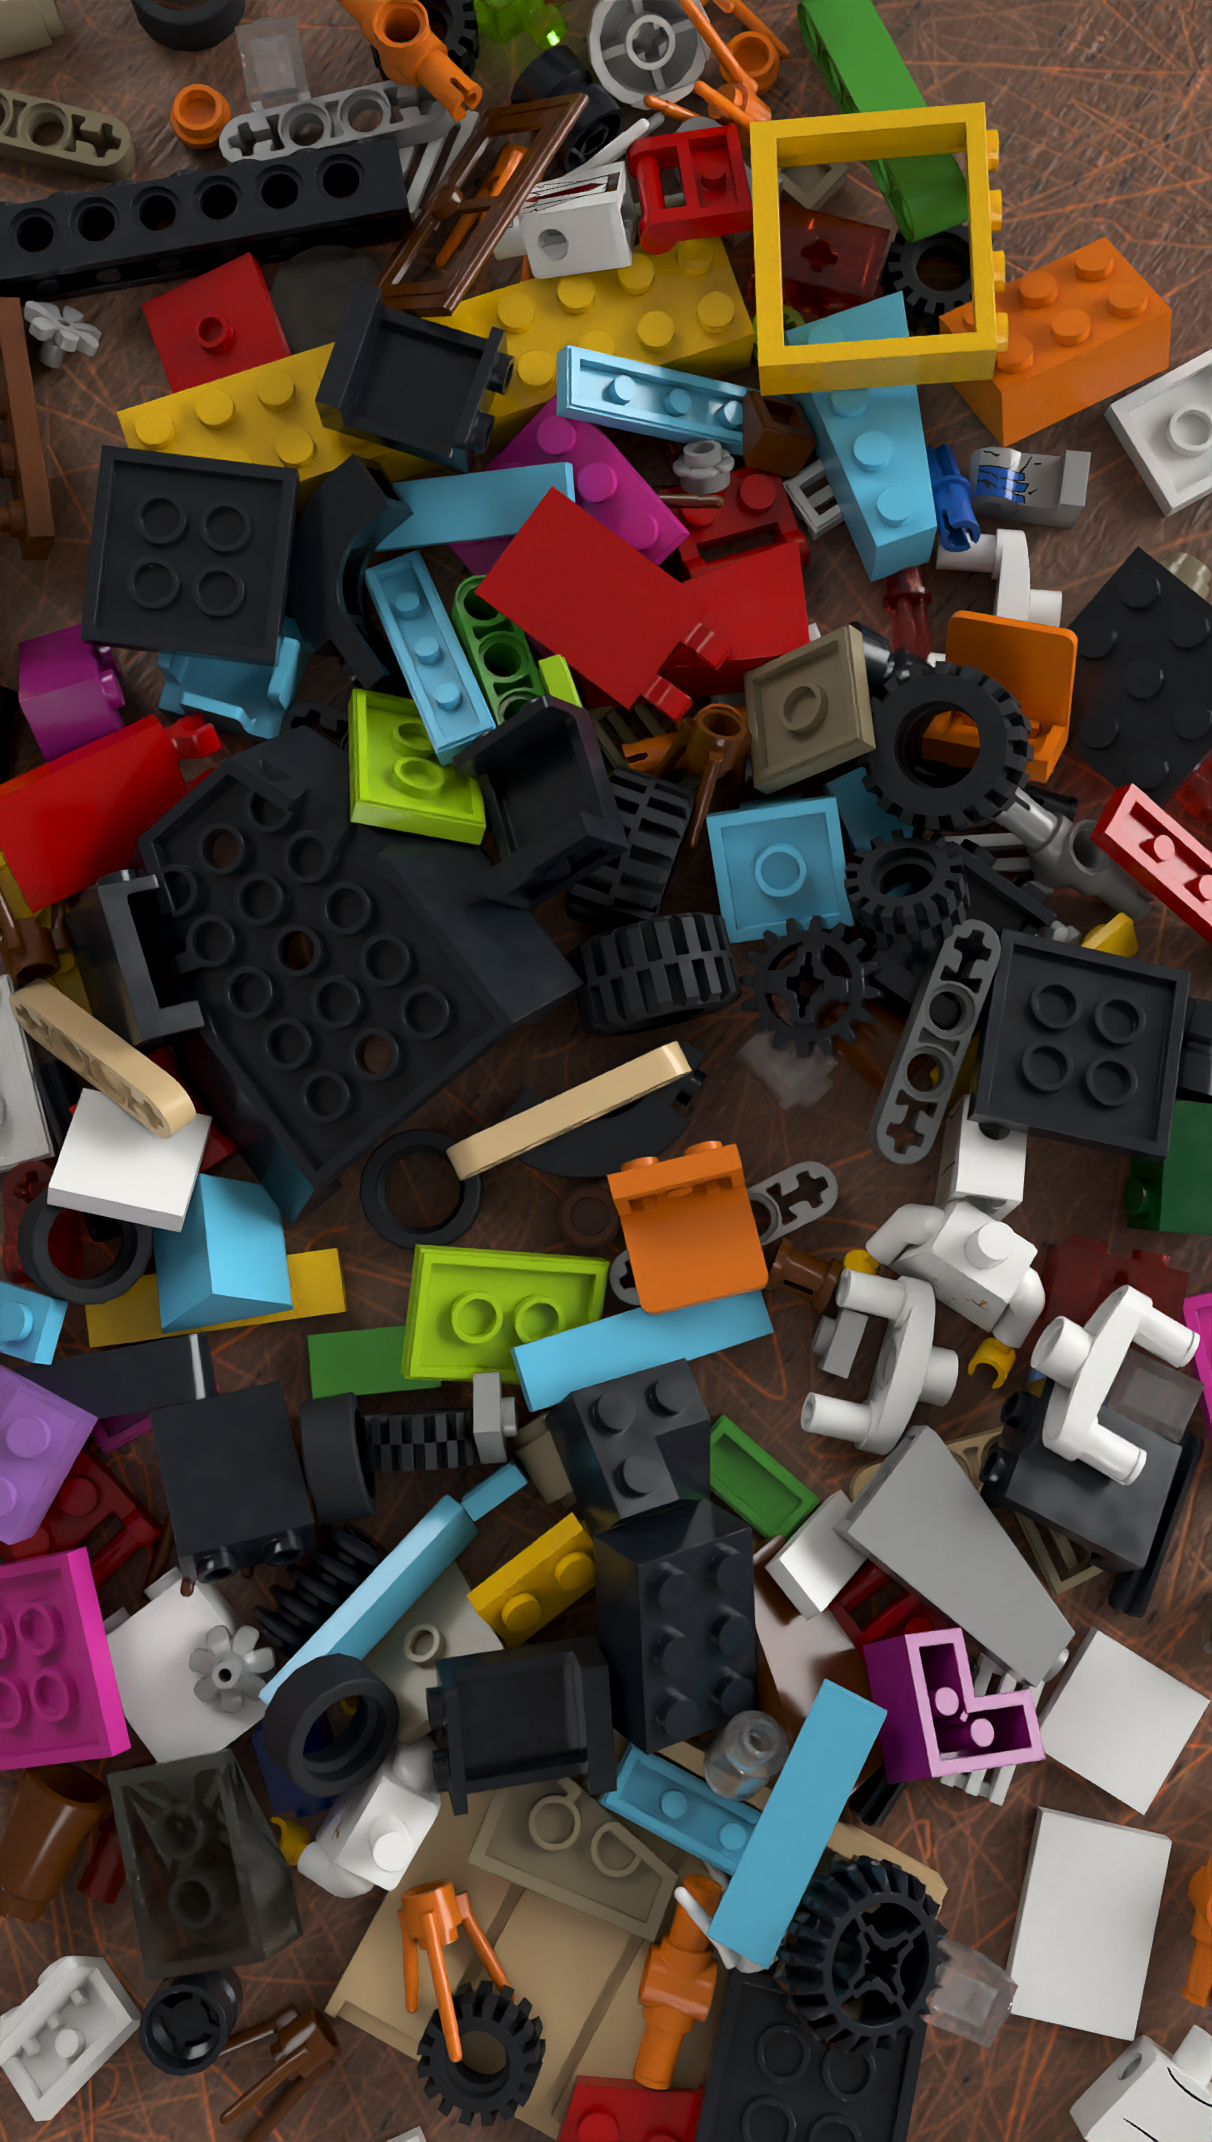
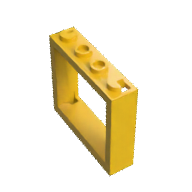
[750,102,1008,396]

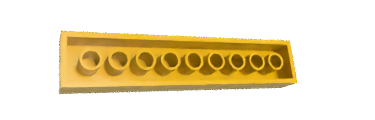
[117,237,755,513]

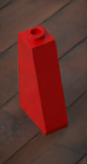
[568,541,810,710]

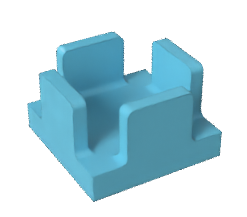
[157,615,310,742]
[706,793,854,944]

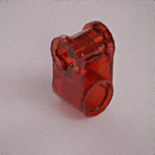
[3,1161,83,1284]

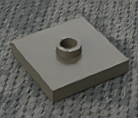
[743,624,876,795]
[361,1560,507,1746]

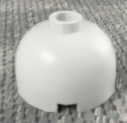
[586,0,711,110]

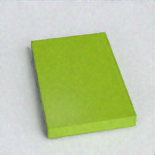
[348,688,486,845]
[400,1244,609,1385]

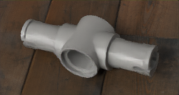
[993,787,1155,924]

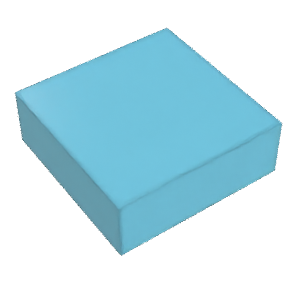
[461,1458,530,1522]

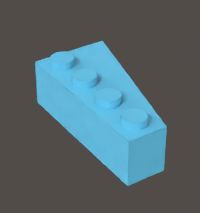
[784,291,937,582]

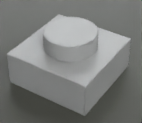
[811,1307,868,1379]
[473,1372,519,1464]

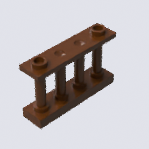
[0,297,56,560]

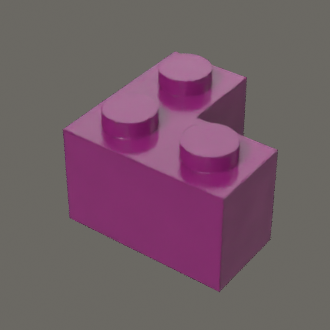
[19,624,128,763]
[863,1627,1046,1784]

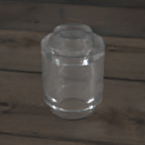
[703,1710,789,1801]

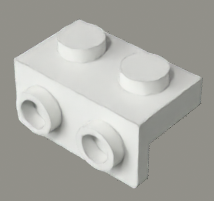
[0,1956,141,2121]

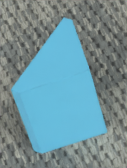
[152,1173,293,1334]

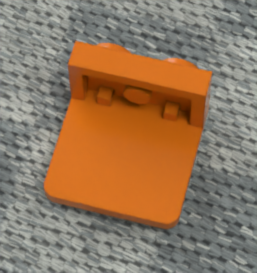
[921,610,1078,783]
[607,1141,769,1316]

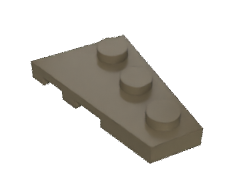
[467,1777,678,1942]

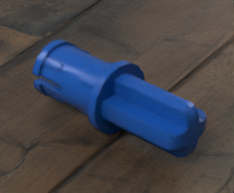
[926,444,981,552]

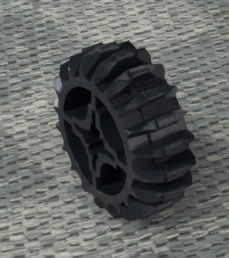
[772,1854,950,2057]

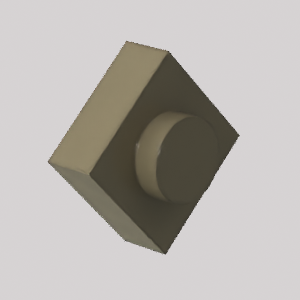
[778,162,849,223]

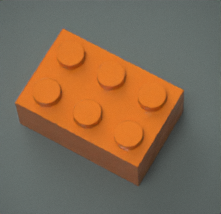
[939,237,1172,448]

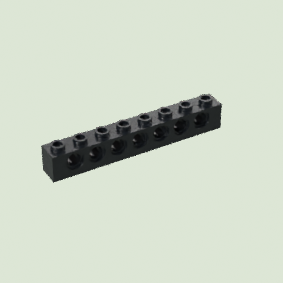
[0,137,412,307]

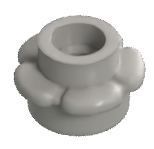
[672,440,735,495]

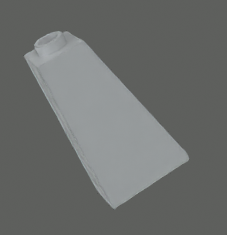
[833,1425,1075,1688]

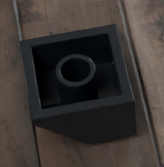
[545,1358,710,1541]

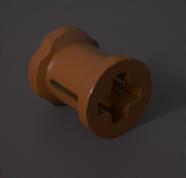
[762,1237,843,1314]

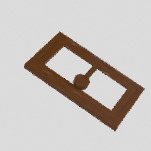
[372,92,589,318]

